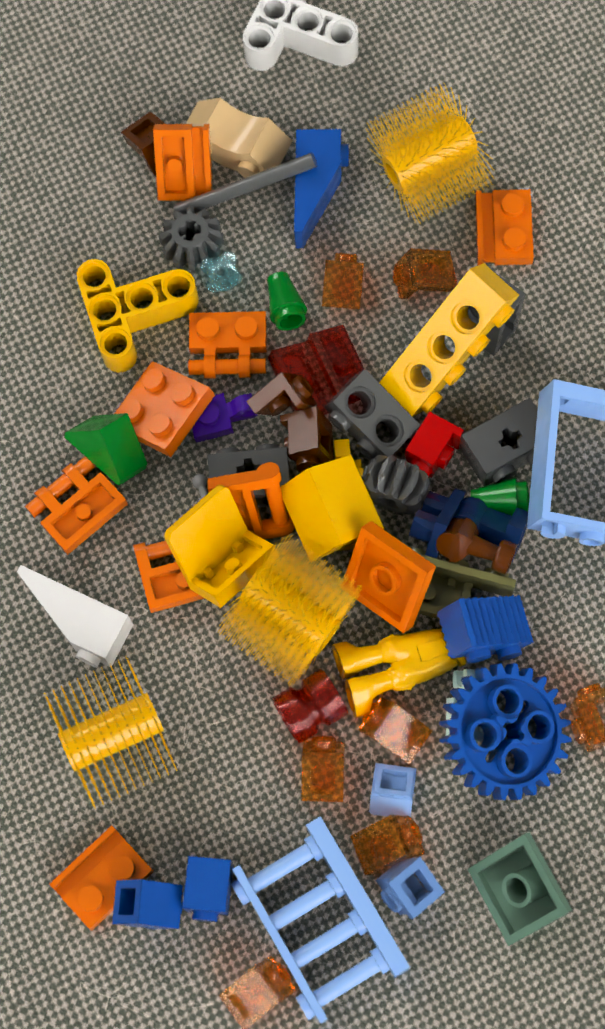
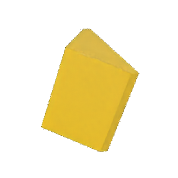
[281,455,385,562]

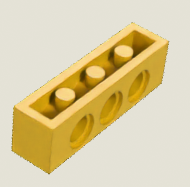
[379,263,519,417]

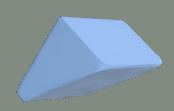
[369,763,417,819]

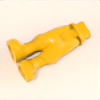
[332,629,466,718]

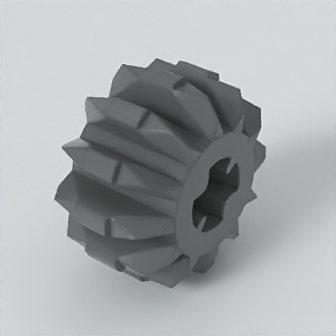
[159,205,224,273]
[362,455,430,515]

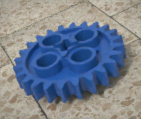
[439,663,572,800]

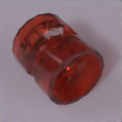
[271,669,349,744]

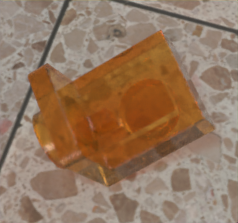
[570,683,605,753]

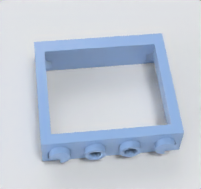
[527,379,605,546]

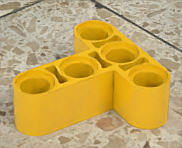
[77,259,199,373]

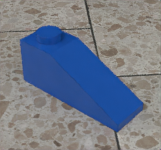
[294,129,349,248]

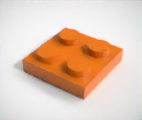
[114,361,215,457]
[341,521,436,634]

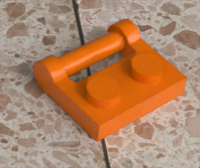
[207,462,295,539]
[133,540,205,613]

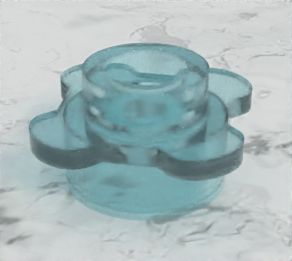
[200,251,242,293]

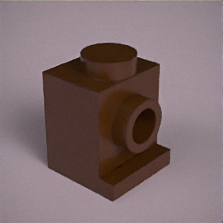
[280,406,334,473]

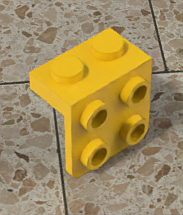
[164,485,279,608]

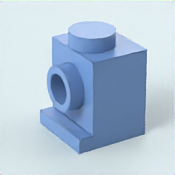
[376,857,445,919]

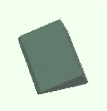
[467,832,572,946]

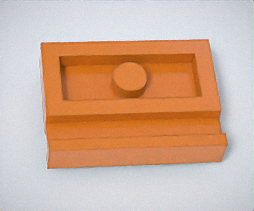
[153,124,213,201]
[475,189,534,265]
[49,825,154,931]

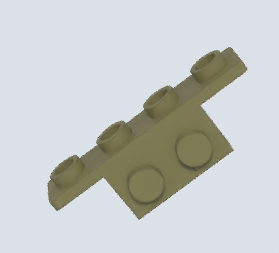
[410,547,516,619]

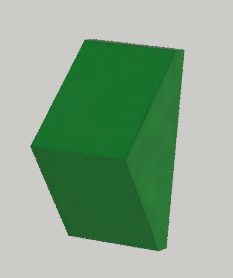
[64,413,148,486]

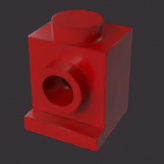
[405,411,464,478]

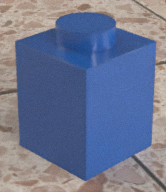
[182,856,234,922]
[112,879,183,929]

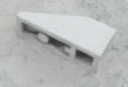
[17,565,133,668]

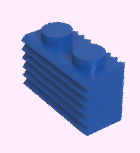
[437,595,534,663]

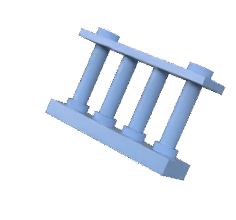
[230,816,410,1024]

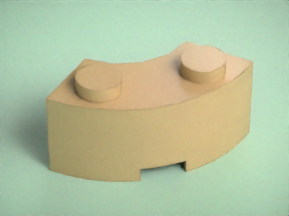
[186,98,293,178]

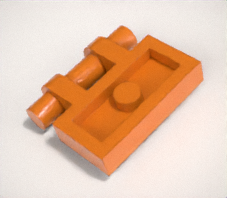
[188,311,267,379]
[24,456,128,555]

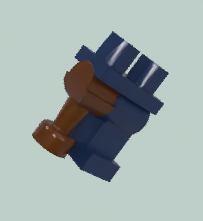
[409,488,528,575]

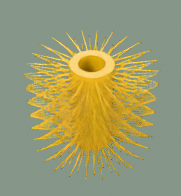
[366,83,494,224]
[218,535,362,686]
[44,656,177,809]

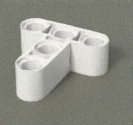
[243,0,358,71]

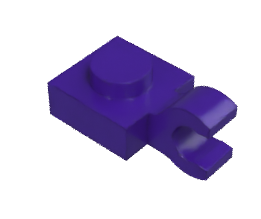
[192,393,258,443]

